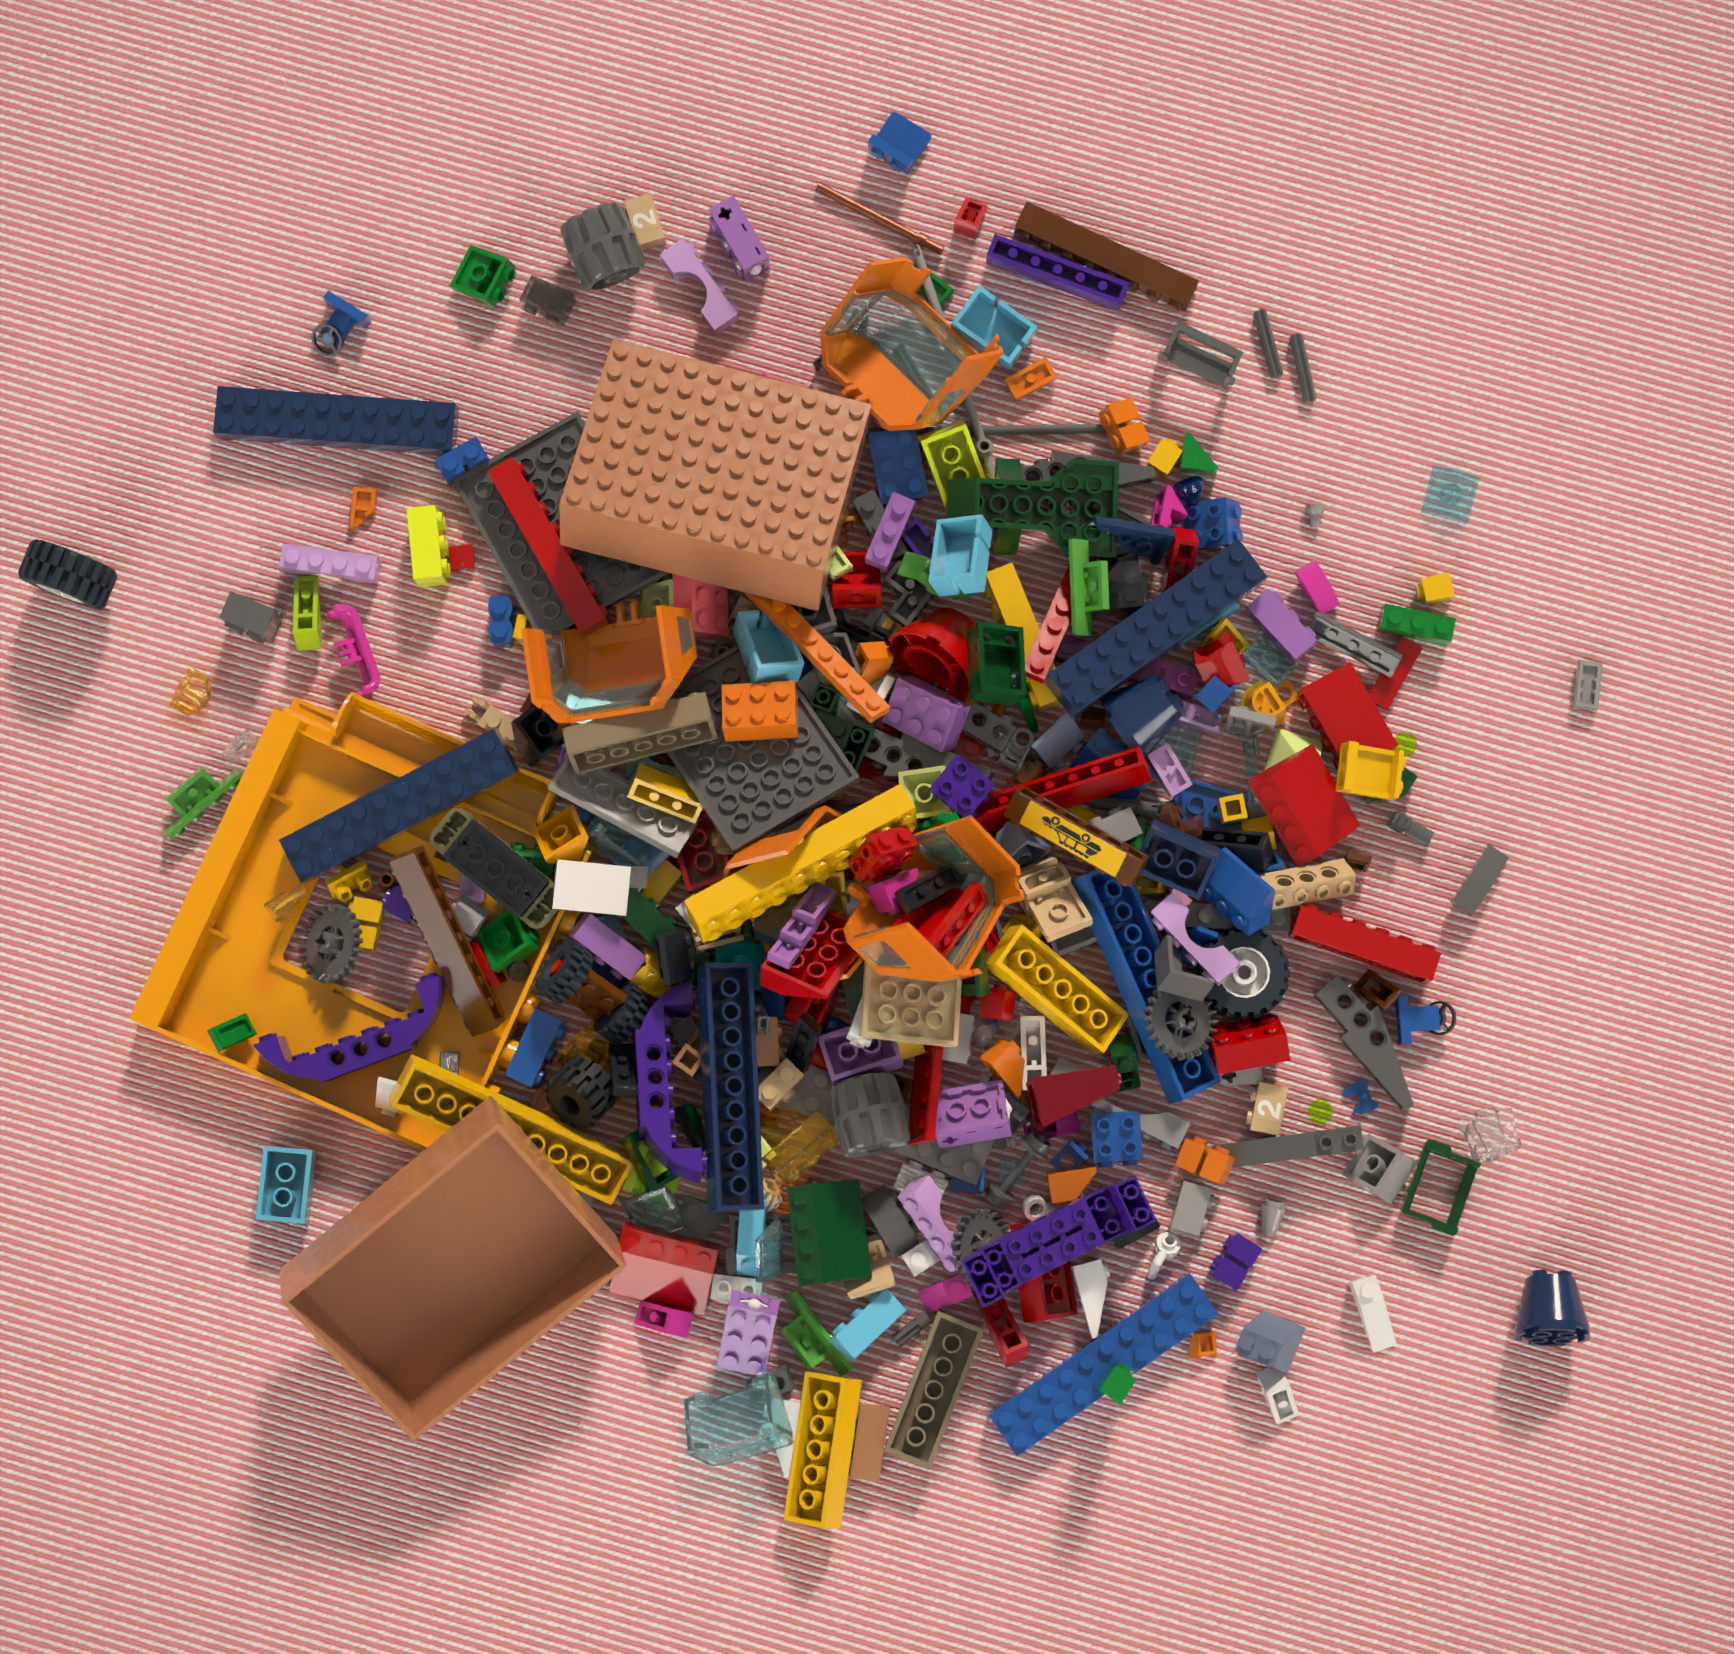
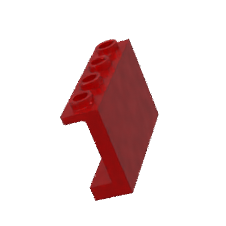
[1297,662,1398,771]
[883,881,987,960]

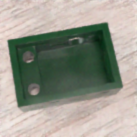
[967,622,1027,706]

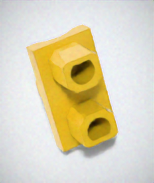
[325,860,373,903]

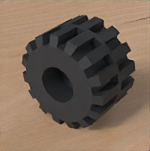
[544,1056,618,1130]

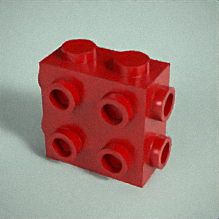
[848,825,919,883]

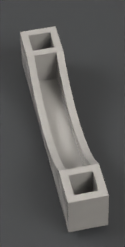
[1050,1056,1191,1151]

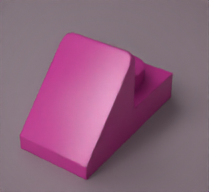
[1150,485,1188,528]

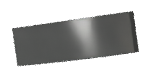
[1450,844,1509,916]

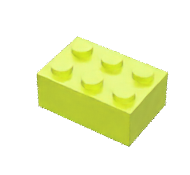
[918,419,986,508]
[407,505,451,588]

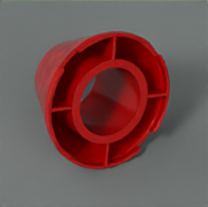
[888,607,975,700]

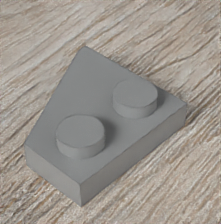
[1225,705,1277,737]

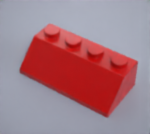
[1009,1222,1078,1323]

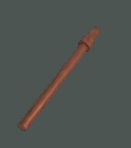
[815,182,945,255]

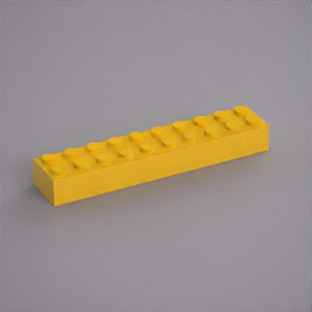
[684,784,917,943]
[389,1054,633,1205]

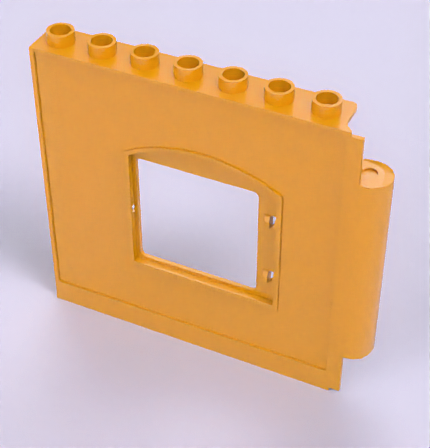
[129,692,601,1151]

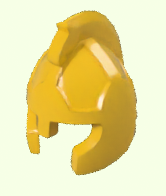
[628,947,681,998]

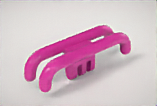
[326,604,381,698]

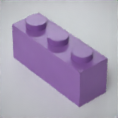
[865,492,915,572]
[1245,589,1317,665]
[568,913,645,981]

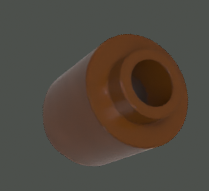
[1013,758,1047,786]

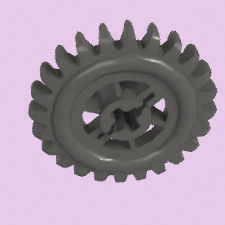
[298,904,363,983]
[1144,989,1218,1060]
[952,1208,1009,1287]

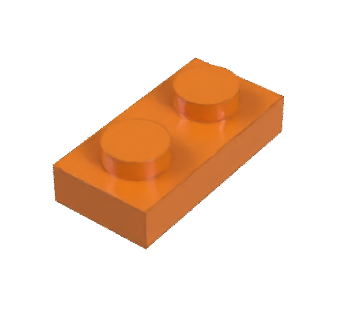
[1004,357,1057,402]

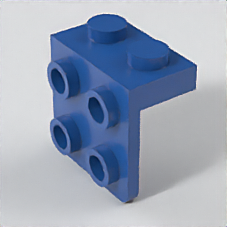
[868,112,931,175]
[1184,497,1243,550]
[1091,1111,1143,1167]

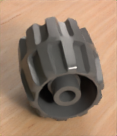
[560,202,645,290]
[829,1072,910,1159]

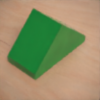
[1179,431,1219,476]

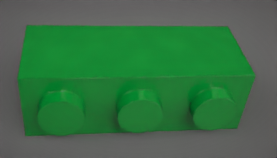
[1377,603,1456,646]
[1095,1362,1137,1404]

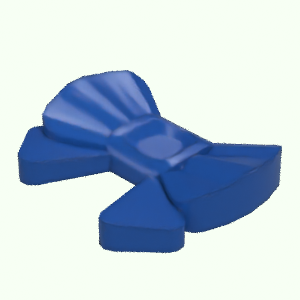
[1343,1079,1378,1115]

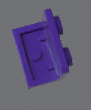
[930,755,995,819]

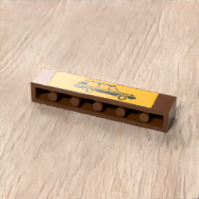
[1003,785,1150,887]

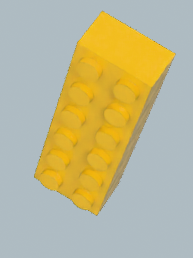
[984,562,1061,713]
[986,924,1130,1054]
[784,1371,862,1529]

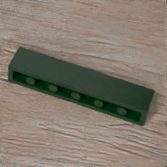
[622,888,714,989]

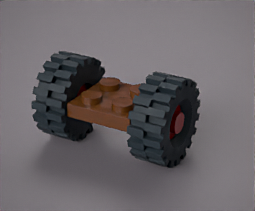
[535,939,651,1045]

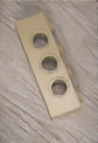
[1258,858,1356,910]

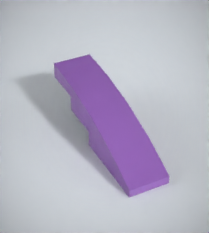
[767,882,837,969]

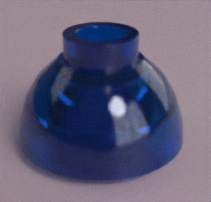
[1172,476,1204,506]

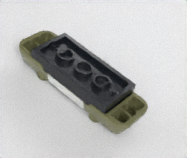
[430,808,559,929]

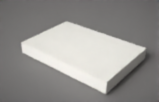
[552,860,631,916]

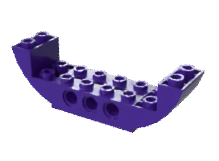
[253,973,445,1083]
[633,980,707,1183]
[961,1176,1157,1308]

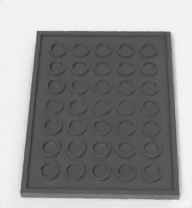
[453,411,668,642]
[635,645,860,855]

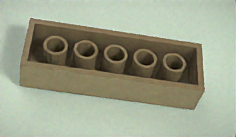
[562,692,718,775]
[884,1311,984,1469]

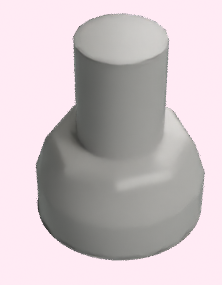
[1305,504,1325,527]

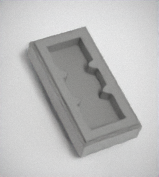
[1572,660,1603,711]

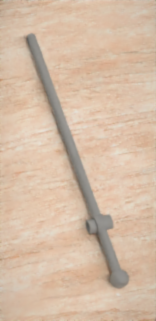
[911,244,995,479]

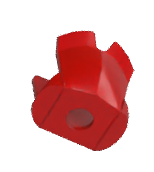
[1193,632,1250,687]

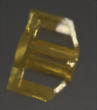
[169,667,211,716]

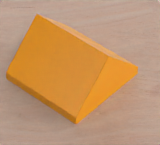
[532,805,589,863]

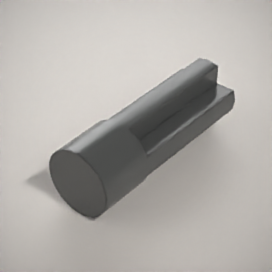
[892,1311,933,1347]

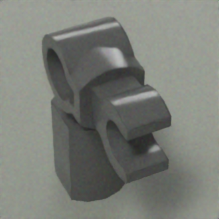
[1386,812,1434,846]

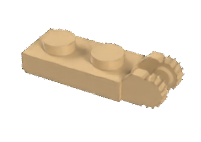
[463,695,518,752]

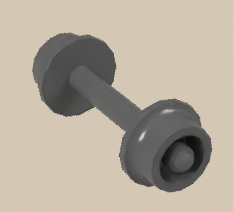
[985,1131,1051,1210]

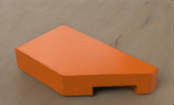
[349,486,378,531]

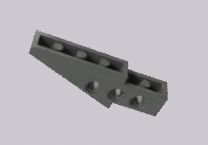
[1021,450,1156,489]
[856,721,994,781]
[1313,975,1414,1112]
[1211,1125,1364,1168]

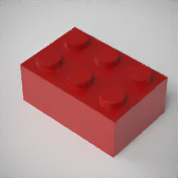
[678,811,730,896]
[1208,1014,1291,1075]

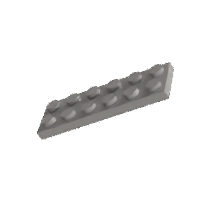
[548,757,700,858]

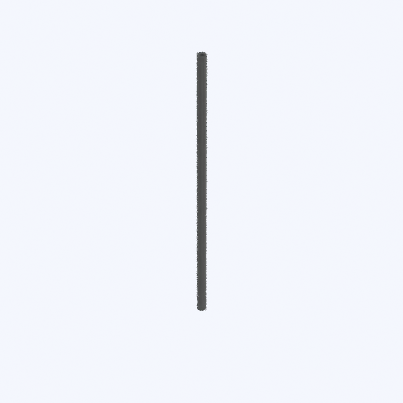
[867,424,1106,437]

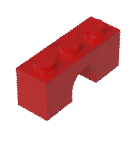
[960,981,1017,1022]

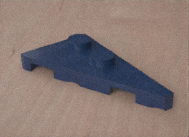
[1094,516,1175,566]

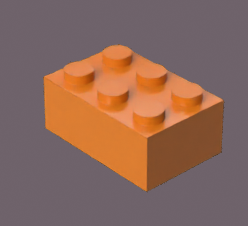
[722,681,799,742]

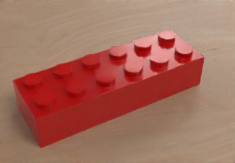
[1287,903,1441,984]

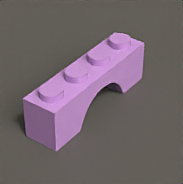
[660,238,739,336]
[279,543,382,584]
[1151,892,1240,986]
[898,1175,977,1274]

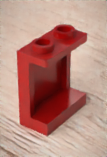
[832,552,881,609]

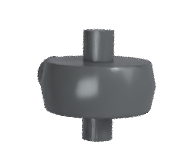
[507,960,530,982]

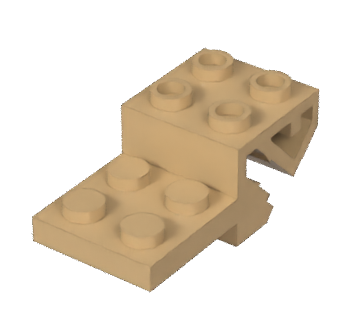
[1018,856,1093,942]

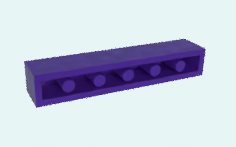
[986,234,1129,312]

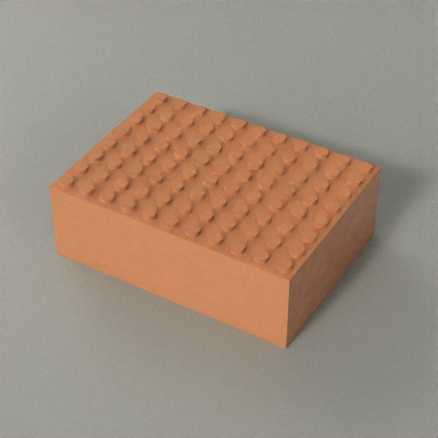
[559,339,871,611]
[279,1095,626,1442]

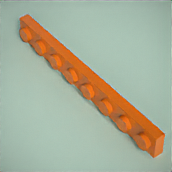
[744,592,890,723]

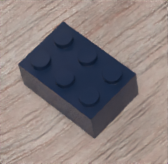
[1139,819,1221,900]

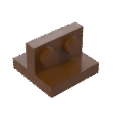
[1160,799,1204,838]

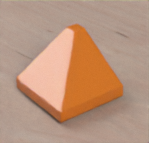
[1188,1331,1217,1357]

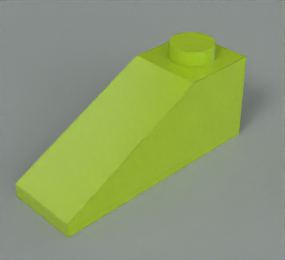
[293,575,322,651]

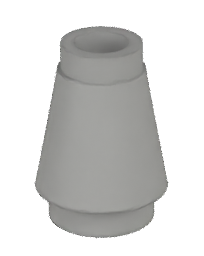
[1261,1198,1286,1236]

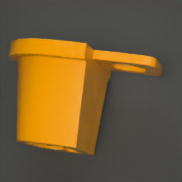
[1240,679,1298,730]

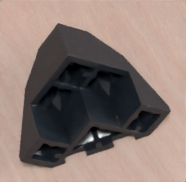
[1070,545,1144,622]

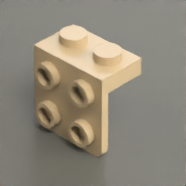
[843,1233,895,1299]

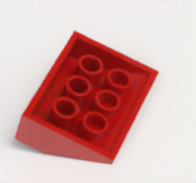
[1249,744,1361,867]
[761,909,858,999]
[609,1221,721,1316]

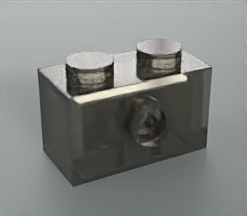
[519,274,576,325]

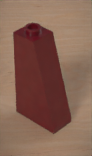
[1026,1065,1122,1131]

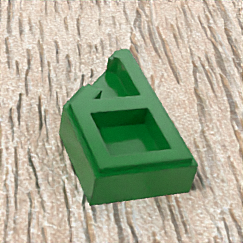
[1018,695,1039,733]

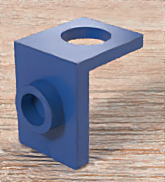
[1179,926,1219,968]
[1050,1140,1089,1170]
[950,1167,986,1195]

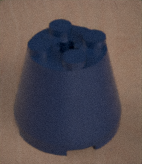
[1100,675,1185,756]
[1515,1270,1590,1346]

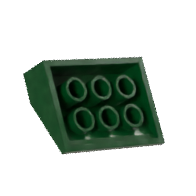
[786,1179,872,1287]

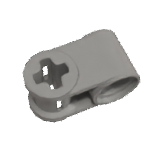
[996,728,1034,775]
[1219,1066,1264,1087]

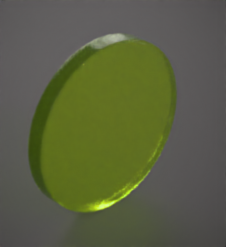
[1394,732,1417,757]
[1308,1099,1333,1123]

